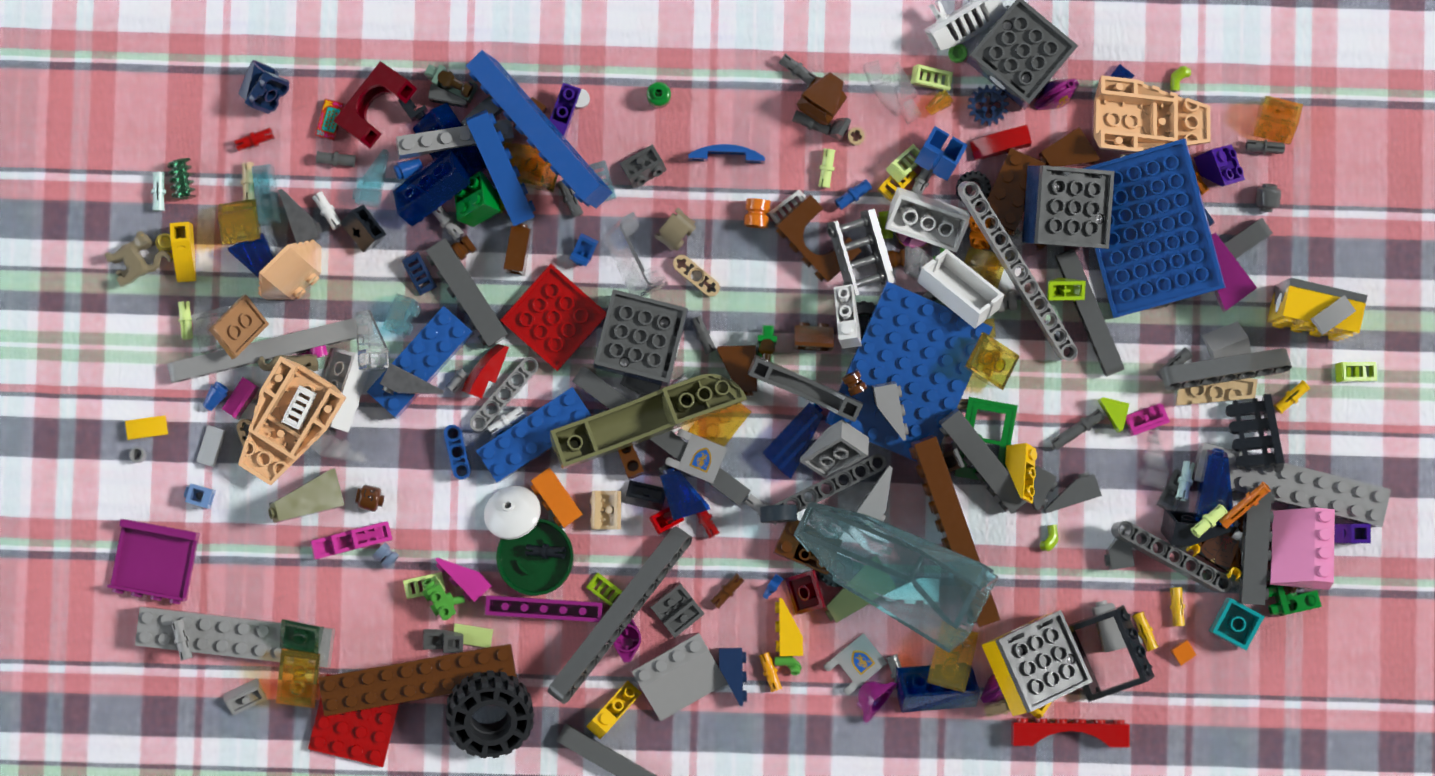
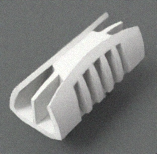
[925,0,1006,51]

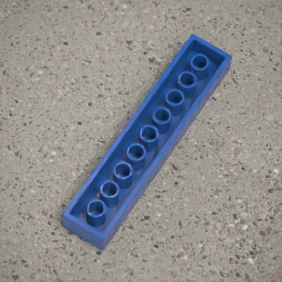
[466,50,613,209]

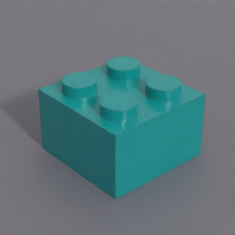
[1208,597,1265,651]

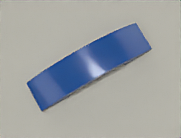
[688,144,765,164]

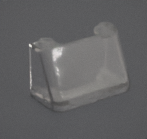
[604,212,668,297]

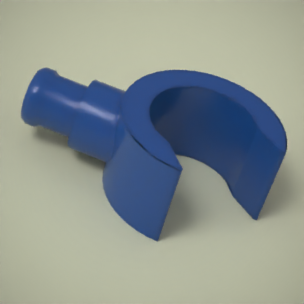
[762,574,784,599]

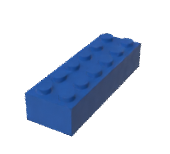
[366,306,474,418]
[476,387,592,483]

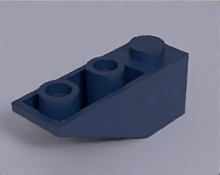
[719,647,747,707]

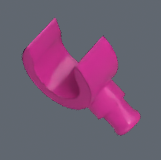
[302,345,328,358]

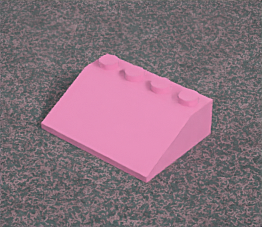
[1270,507,1335,590]

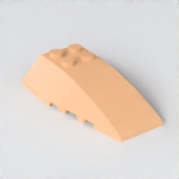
[1093,75,1211,153]
[258,240,321,300]
[238,356,346,485]

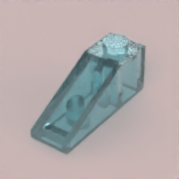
[353,149,389,208]

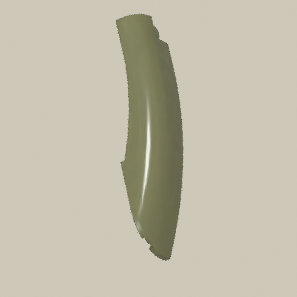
[550,374,747,469]

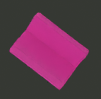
[222,377,260,420]

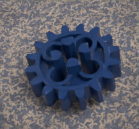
[967,85,1009,127]

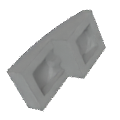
[1311,295,1356,335]

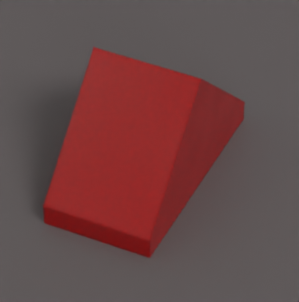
[649,504,685,535]

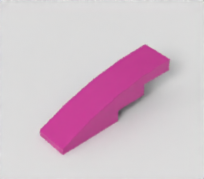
[310,521,393,560]

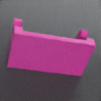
[1126,403,1170,436]

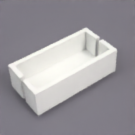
[917,249,1004,329]

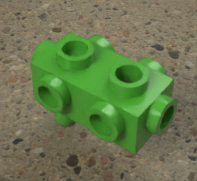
[421,576,465,621]

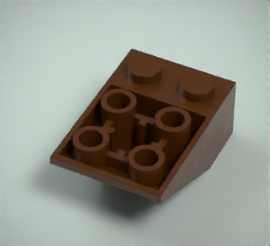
[773,520,842,575]

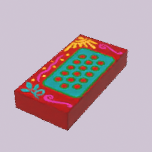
[315,99,344,141]

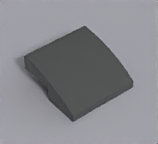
[649,582,705,638]

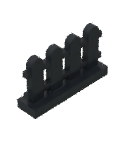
[1225,394,1285,472]

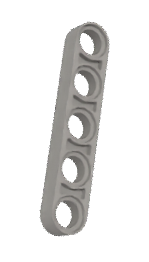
[470,357,539,432]

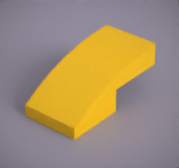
[125,415,168,440]

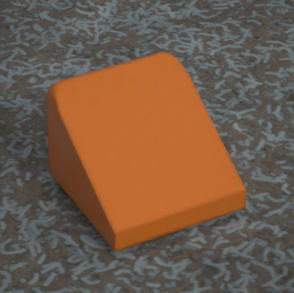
[1170,639,1196,666]

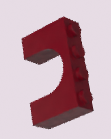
[333,61,417,149]

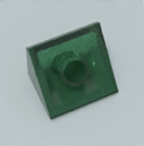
[280,618,324,656]

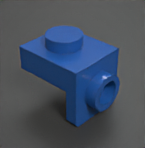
[569,233,599,266]

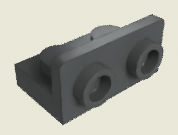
[620,144,667,189]

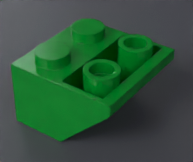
[454,171,500,227]

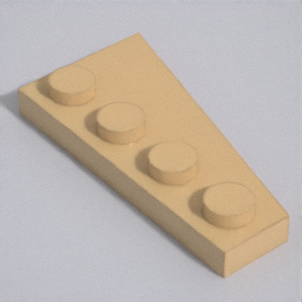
[1175,378,1258,406]

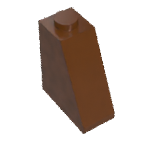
[1039,127,1100,167]
[503,223,532,275]
[717,345,757,396]

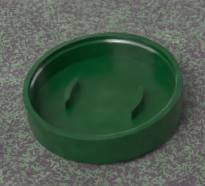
[496,519,574,596]

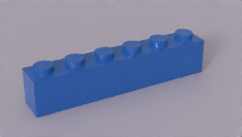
[466,110,536,226]

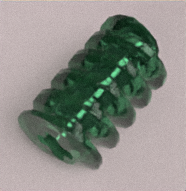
[167,158,196,200]

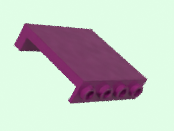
[107,519,200,604]

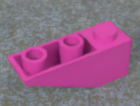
[435,558,493,602]

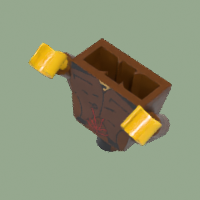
[1185,524,1241,581]

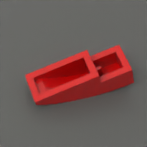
[970,125,1032,161]
[461,344,509,399]

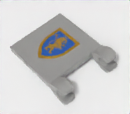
[665,429,728,484]
[824,633,887,695]

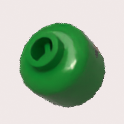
[646,82,671,108]

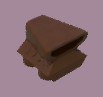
[796,73,847,125]

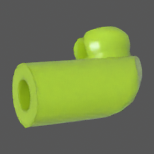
[1170,66,1191,92]
[1040,524,1058,551]

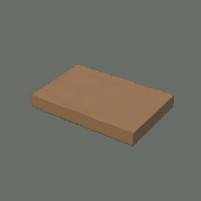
[208,294,269,359]

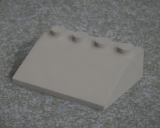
[632,633,727,721]

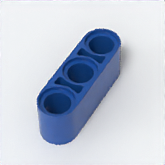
[444,425,471,480]

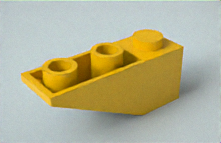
[170,222,197,283]
[1005,443,1037,504]
[775,598,803,656]
[586,680,642,739]

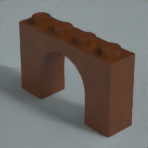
[774,194,861,282]

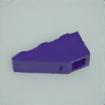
[550,83,581,138]
[1334,524,1371,543]

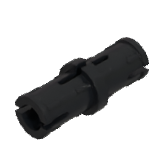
[525,544,566,559]

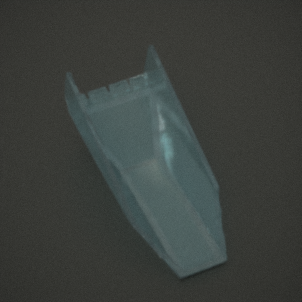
[794,502,998,653]

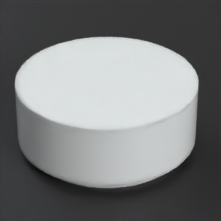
[576,89,590,109]

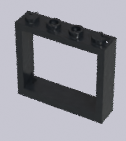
[1068,605,1155,702]

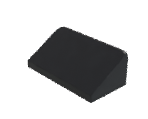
[625,480,667,511]

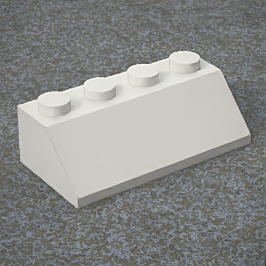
[885,187,970,253]
[323,347,373,432]

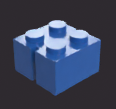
[914,126,968,181]

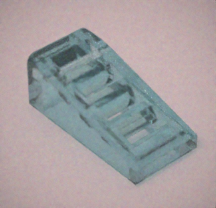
[589,160,616,202]

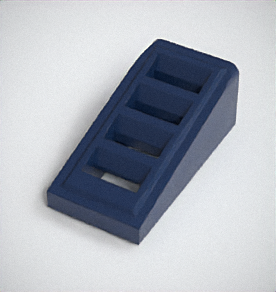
[402,252,437,296]

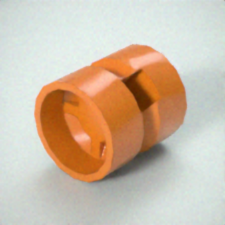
[744,198,771,229]

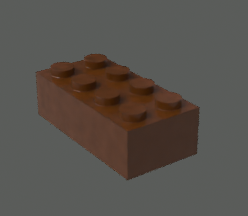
[987,148,1046,236]

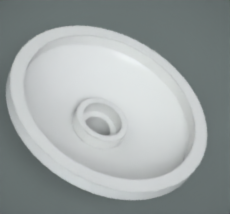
[484,486,541,540]

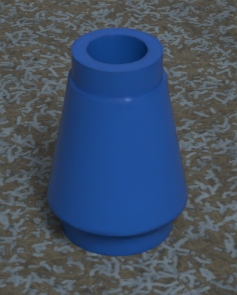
[393,158,423,180]
[202,381,229,411]

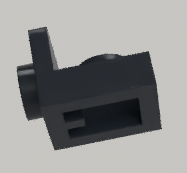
[398,99,428,121]

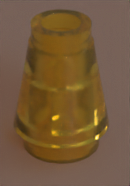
[925,89,954,116]

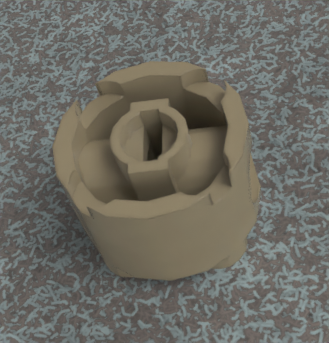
[654,208,696,251]

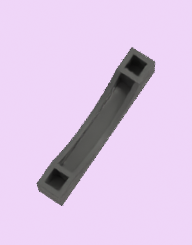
[748,355,863,422]

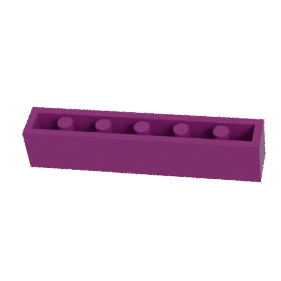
[485,595,603,622]

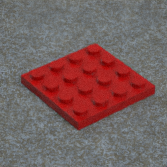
[500,264,607,372]
[308,673,399,767]

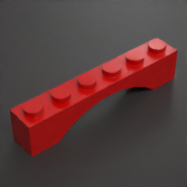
[1011,718,1130,748]

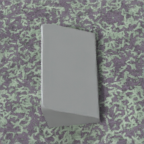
[196,425,226,467]
[223,678,267,716]

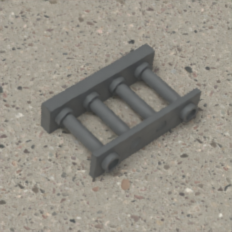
[827,209,896,296]

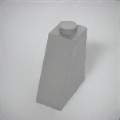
[1091,600,1143,653]

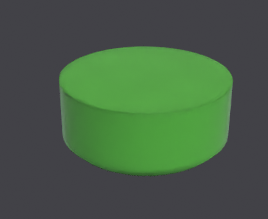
[948,44,968,63]

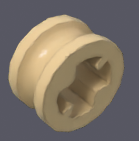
[847,127,865,146]

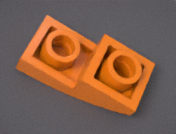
[969,215,991,250]

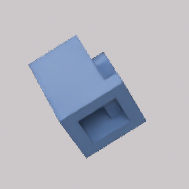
[184,483,216,509]

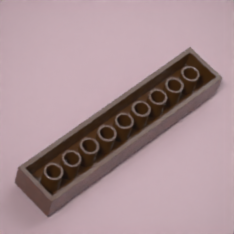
[909,435,1001,628]
[318,644,517,717]

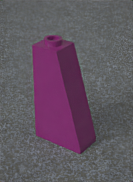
[1212,232,1257,313]

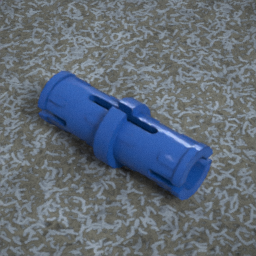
[834,179,872,210]

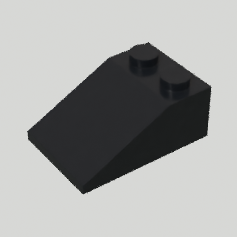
[1160,510,1231,548]

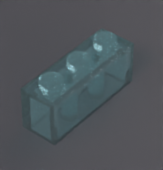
[252,164,281,226]

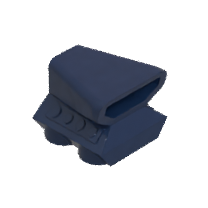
[238,60,290,114]

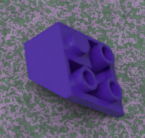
[1194,144,1245,187]

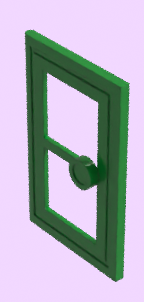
[954,397,1018,481]

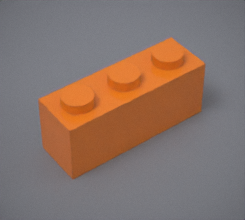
[530,467,584,528]

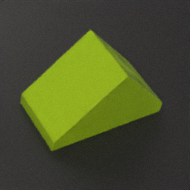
[1047,278,1086,301]
[1097,397,1129,433]

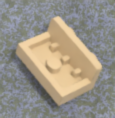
[590,491,621,530]

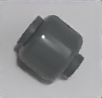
[1255,183,1281,212]

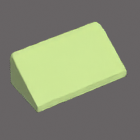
[454,623,494,648]

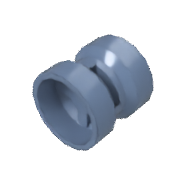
[372,542,399,569]

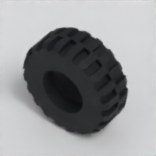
[445,670,534,758]

